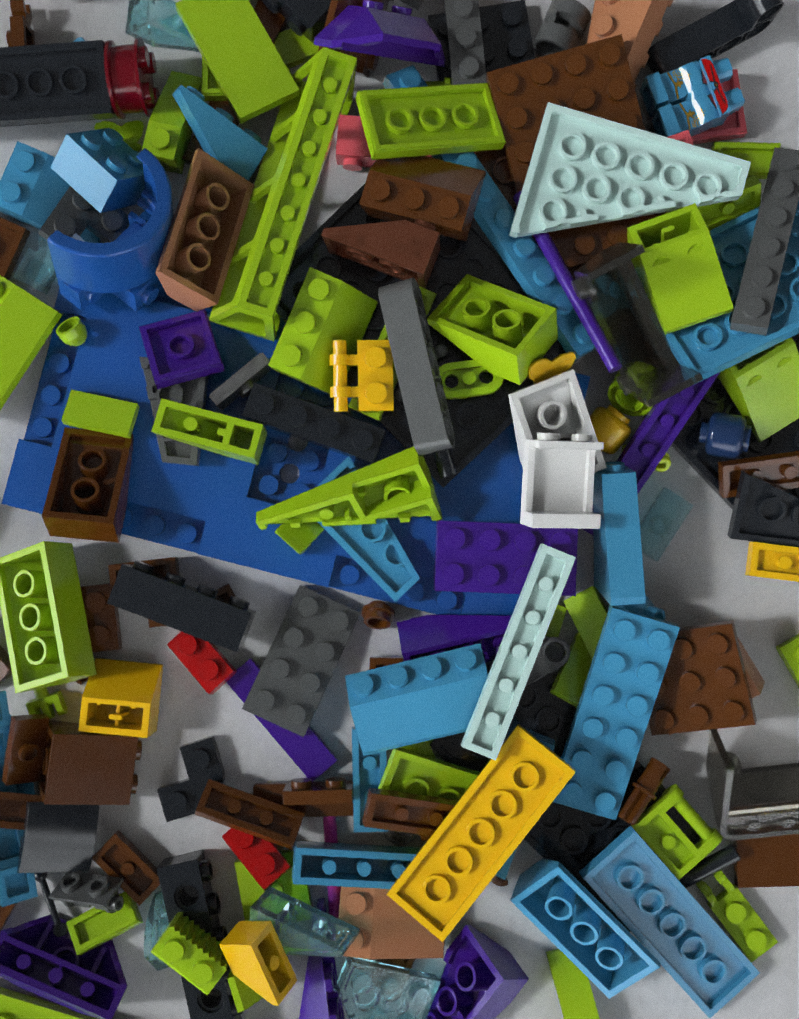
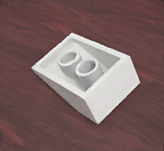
[508,369,607,472]

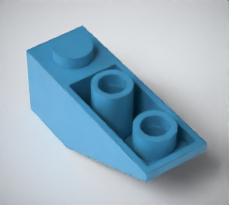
[172,85,268,181]

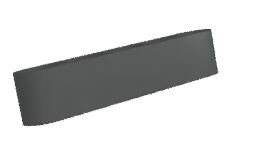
[378,277,455,456]

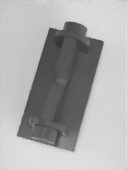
[49,871,124,914]

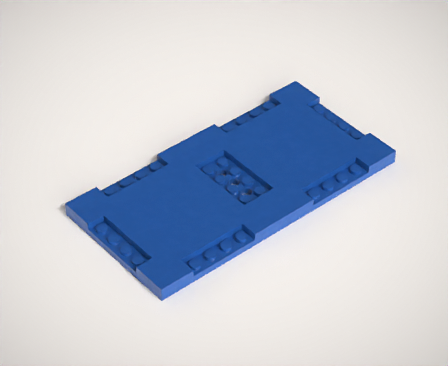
[1,287,591,616]

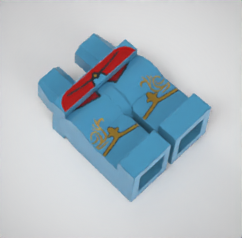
[639,55,745,137]

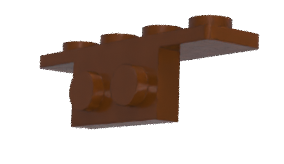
[253,777,353,817]

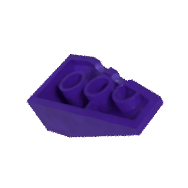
[298,898,345,1019]

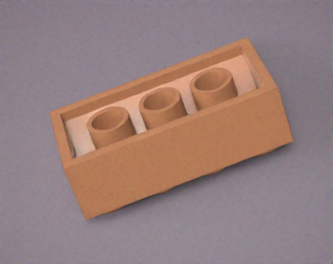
[155,148,254,311]

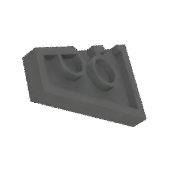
[139,357,209,466]

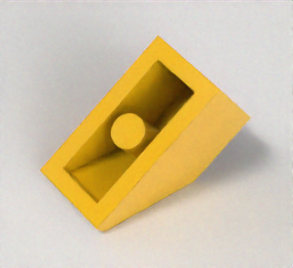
[219,921,297,1006]

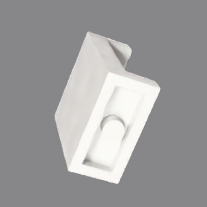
[520,432,604,529]

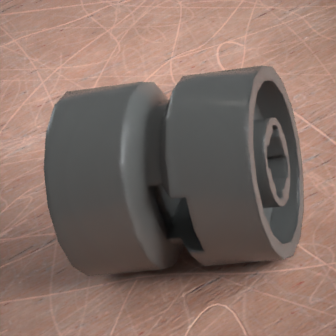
[533,0,591,57]

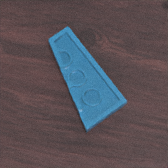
[317,456,420,602]

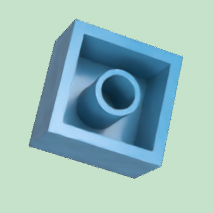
[50,128,145,213]

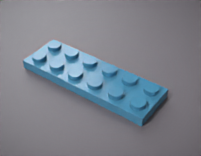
[553,605,680,820]
[579,826,760,1019]

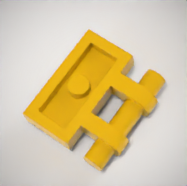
[329,340,394,412]

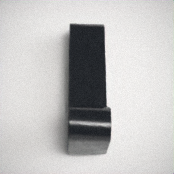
[647,0,784,74]

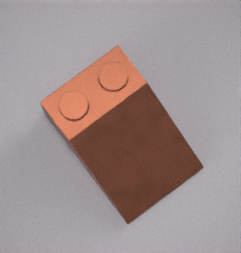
[321,219,440,288]

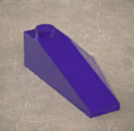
[397,615,511,663]
[421,925,529,1019]

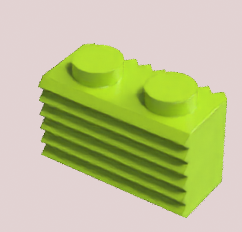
[151,912,228,995]

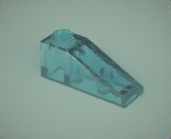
[249,886,360,957]

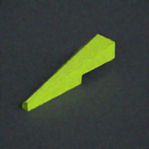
[256,446,442,530]

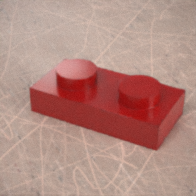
[167,632,237,695]
[222,828,292,891]

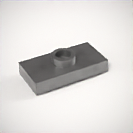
[209,352,272,410]

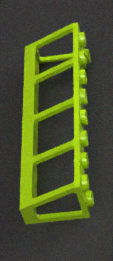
[209,47,357,342]

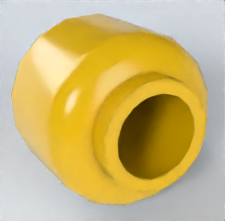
[590,404,631,454]

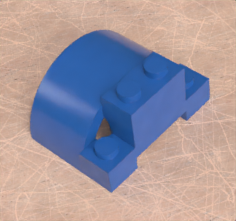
[47,148,173,312]

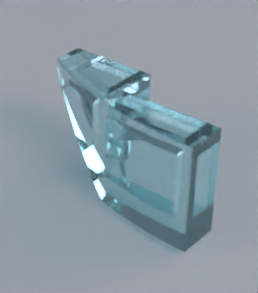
[144,891,169,971]

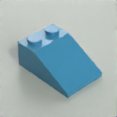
[0,141,101,243]

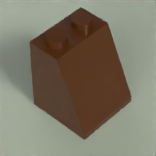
[37,720,142,805]

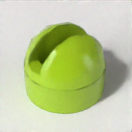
[56,316,88,346]

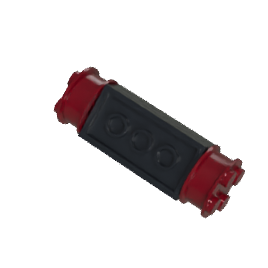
[0,38,160,127]

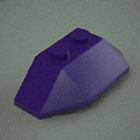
[314,0,446,67]
[0,914,128,1019]

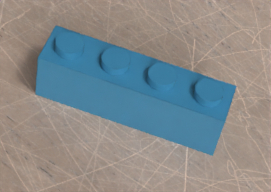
[292,841,421,889]

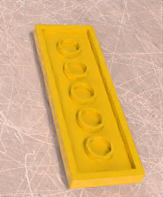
[386,724,576,942]

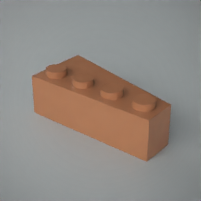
[587,0,673,89]

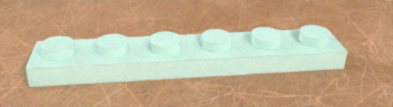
[461,544,576,760]

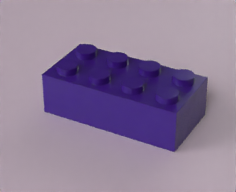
[434,521,578,596]

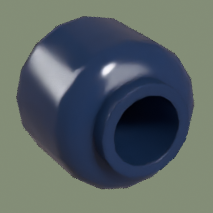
[699,412,752,459]

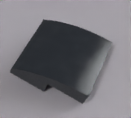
[17,801,99,873]

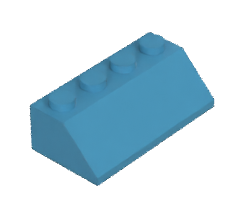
[345,643,488,756]
[510,858,661,999]

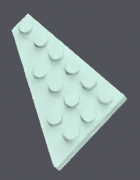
[509,102,751,238]

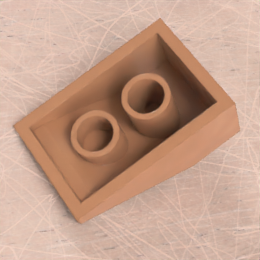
[336,887,445,959]

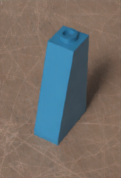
[593,461,646,606]

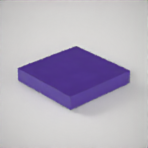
[139,309,225,389]

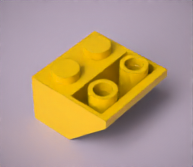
[78,658,164,738]

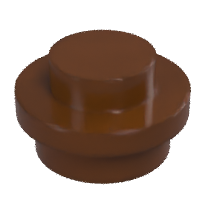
[361,600,395,630]

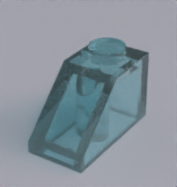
[125,0,200,52]

